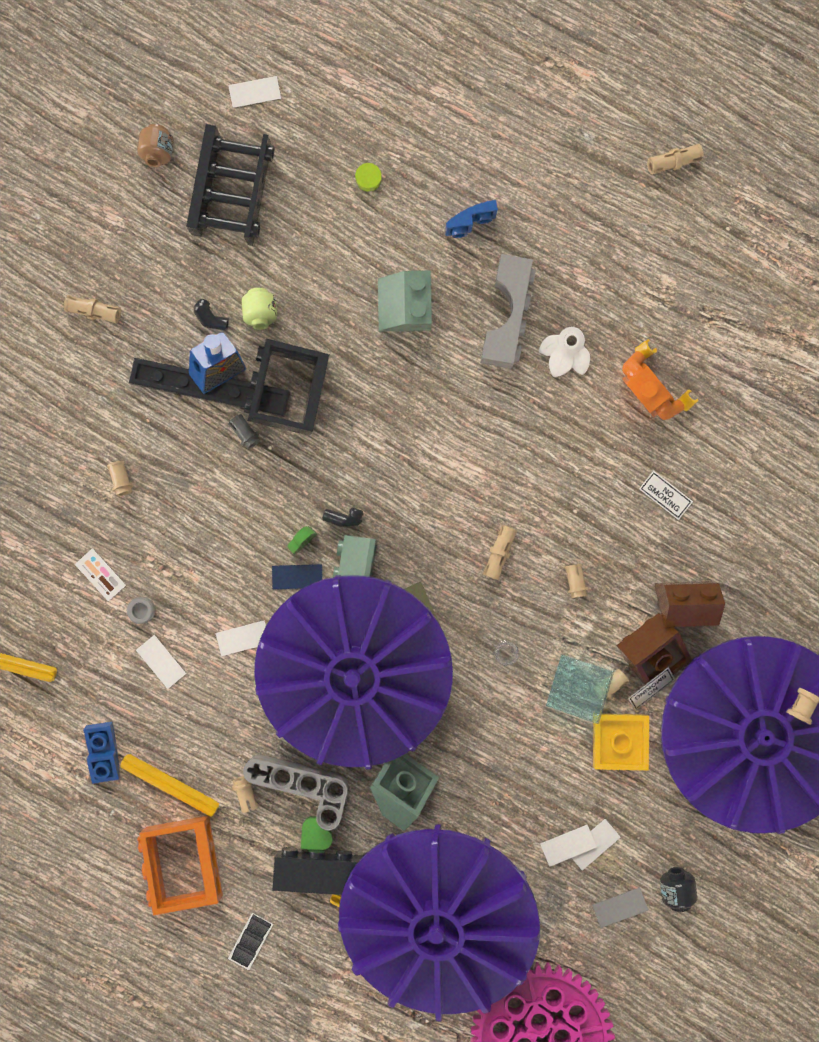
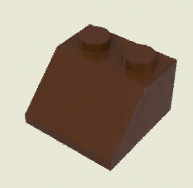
[654,581,725,627]
[616,613,692,686]

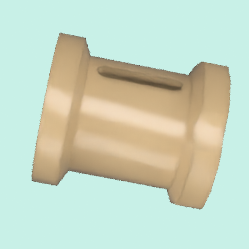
[786,688,819,724]

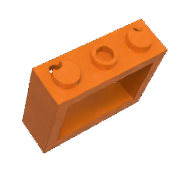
[137,816,223,916]

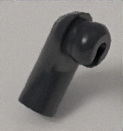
[194,299,229,331]
[322,507,364,527]

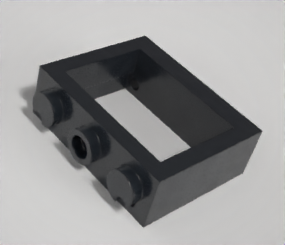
[244,338,330,436]

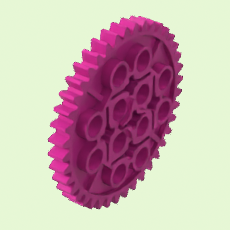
[470,962,615,1042]

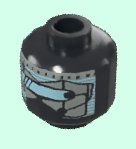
[660,867,698,912]

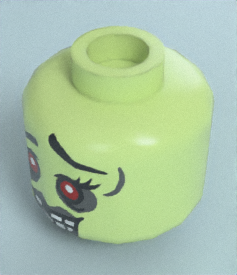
[242,288,277,330]

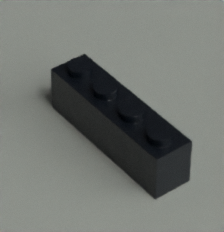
[272,847,367,895]

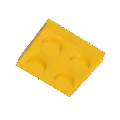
[593,713,649,771]

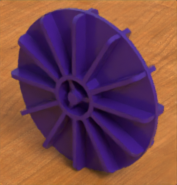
[254,575,453,770]
[661,636,819,834]
[338,824,540,1022]

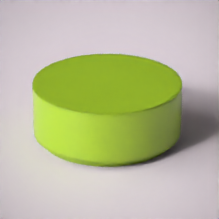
[355,163,382,192]

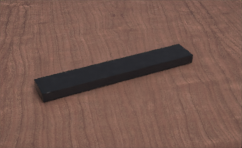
[129,357,290,417]

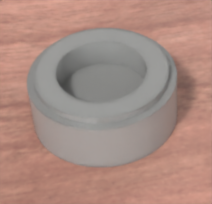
[127,597,156,624]

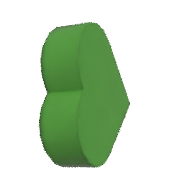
[288,526,318,555]
[301,816,333,850]

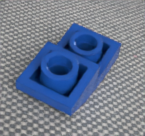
[445,200,498,238]
[83,722,120,784]

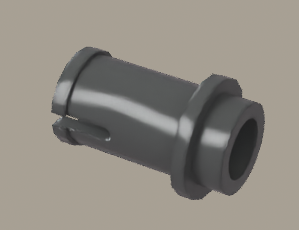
[228,414,260,449]

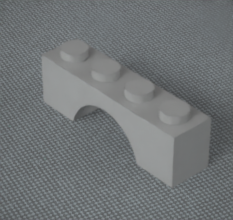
[480,254,536,369]

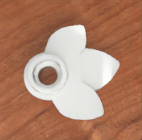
[539,327,590,377]

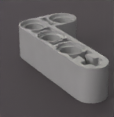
[243,755,349,830]

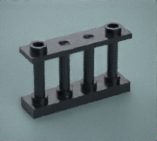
[186,124,275,246]

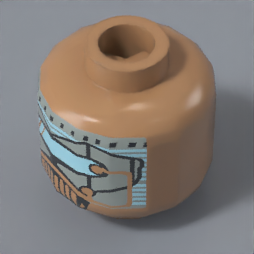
[137,124,174,167]

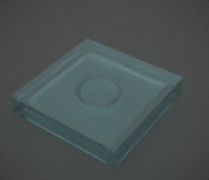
[546,655,614,724]

